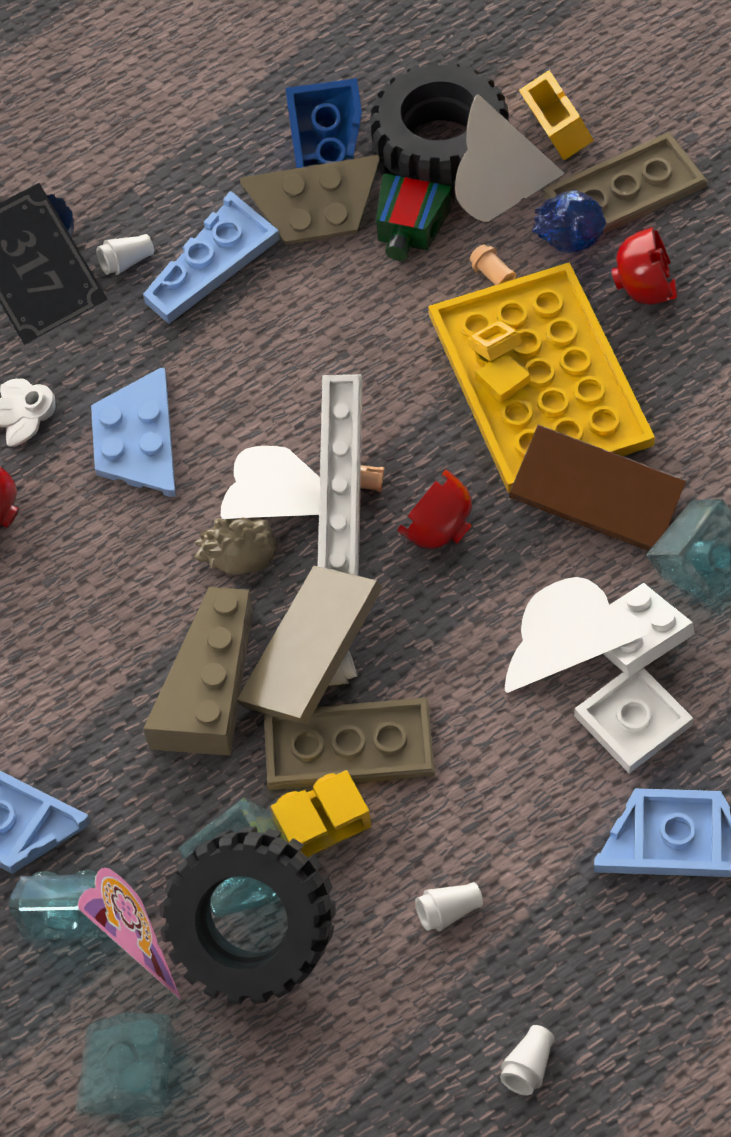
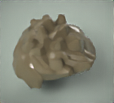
[194,517,277,575]

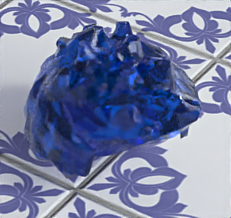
[531,189,606,254]

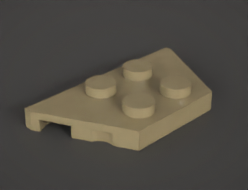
[240,155,380,245]

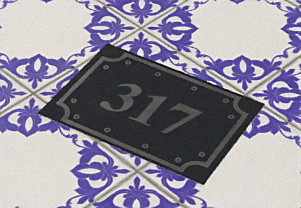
[0,183,108,345]

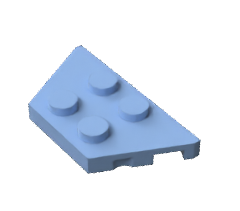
[91,368,176,497]
[0,771,90,874]
[594,788,731,877]

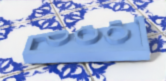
[143,191,280,324]

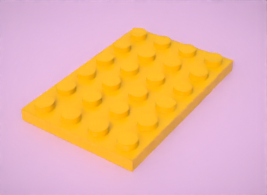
[428,262,655,493]

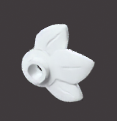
[0,379,56,447]

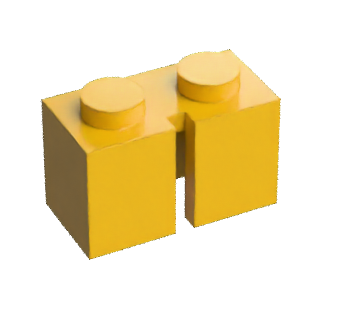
[519,70,594,160]
[270,770,371,857]

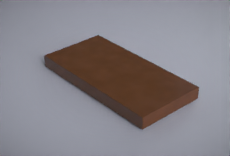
[509,424,686,554]

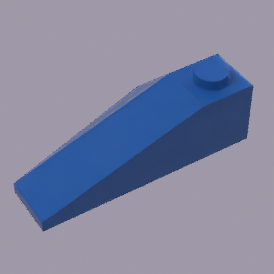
[285,78,362,168]

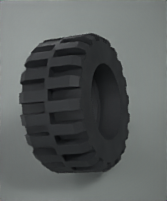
[370,62,509,200]
[160,827,336,1005]

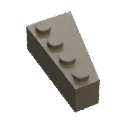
[143,587,253,756]

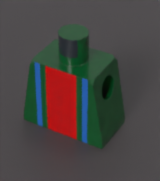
[376,173,452,261]

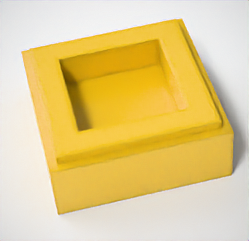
[468,320,522,361]
[475,353,530,403]

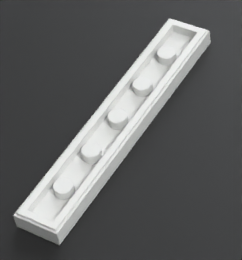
[318,374,363,576]

